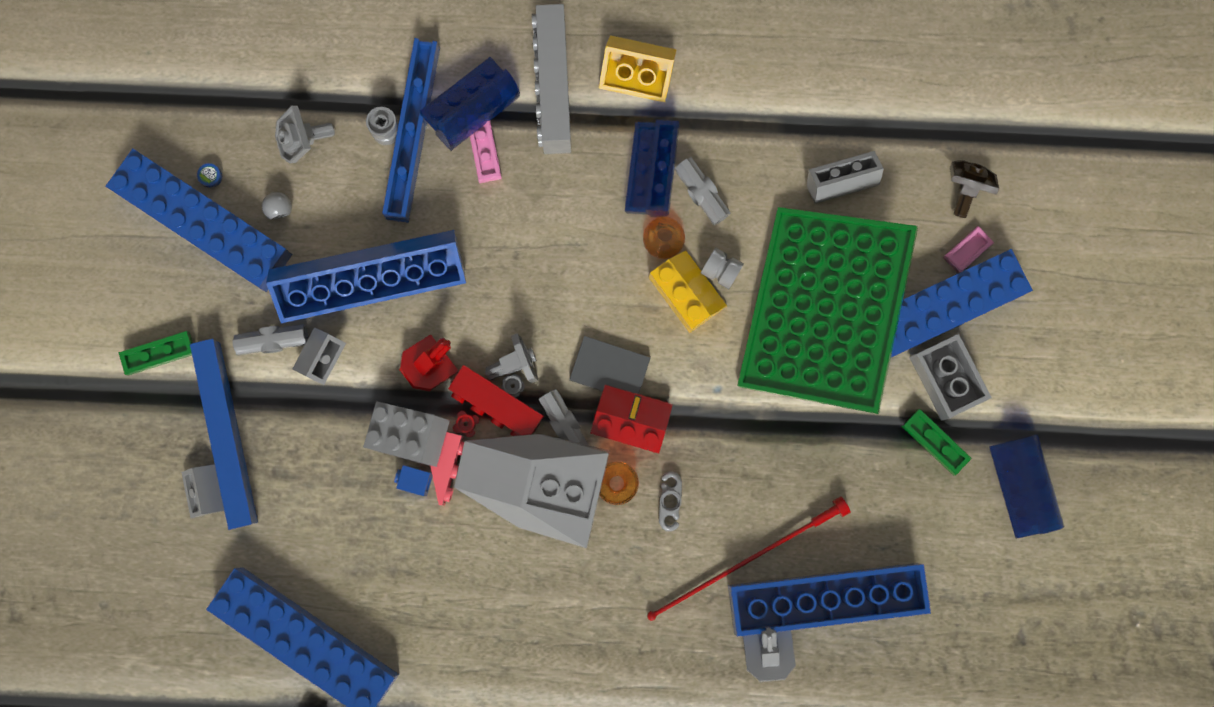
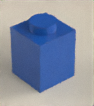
[394,465,433,496]

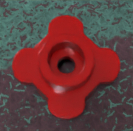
[453,411,479,438]

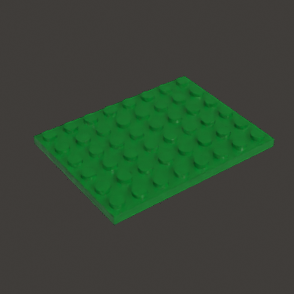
[737,207,918,414]

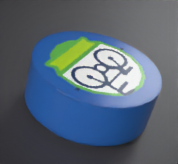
[197,163,222,188]

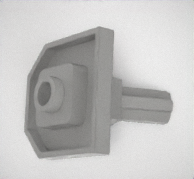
[275,106,335,163]
[485,333,538,383]
[743,627,796,682]

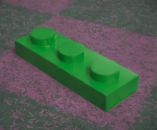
[118,331,193,376]
[902,409,972,476]

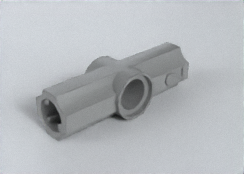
[675,157,731,225]
[233,324,308,356]
[539,389,589,445]

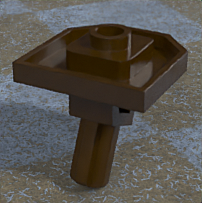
[950,160,999,218]

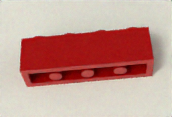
[448,365,544,436]

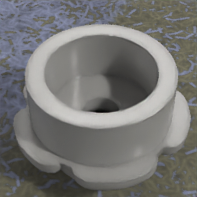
[501,374,525,397]

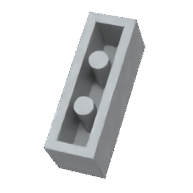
[807,151,884,204]

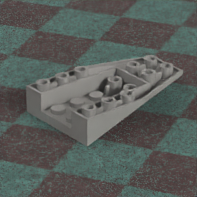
[454,434,610,548]

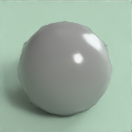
[262,192,292,220]

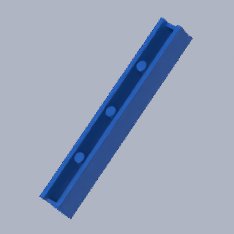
[382,38,440,223]
[190,339,258,530]

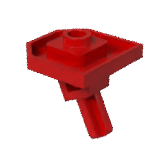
[399,334,459,391]

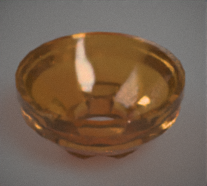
[643,217,685,259]
[599,461,639,505]

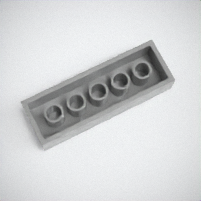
[532,4,571,154]

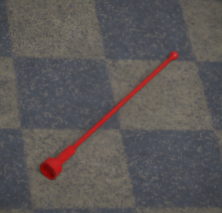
[647,496,851,621]

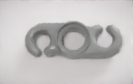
[659,471,682,531]

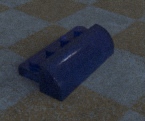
[420,57,520,151]
[625,120,680,217]
[989,434,1065,539]

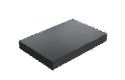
[569,336,651,394]

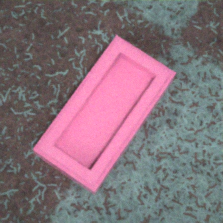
[943,226,994,273]

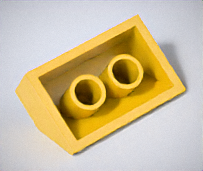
[599,35,677,102]
[649,251,727,333]

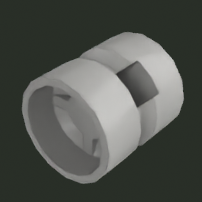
[366,107,399,145]
[701,248,744,289]

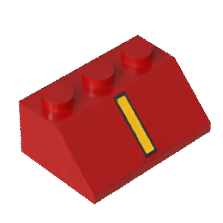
[590,384,673,454]

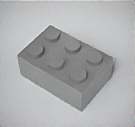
[909,334,992,421]
[363,401,450,467]

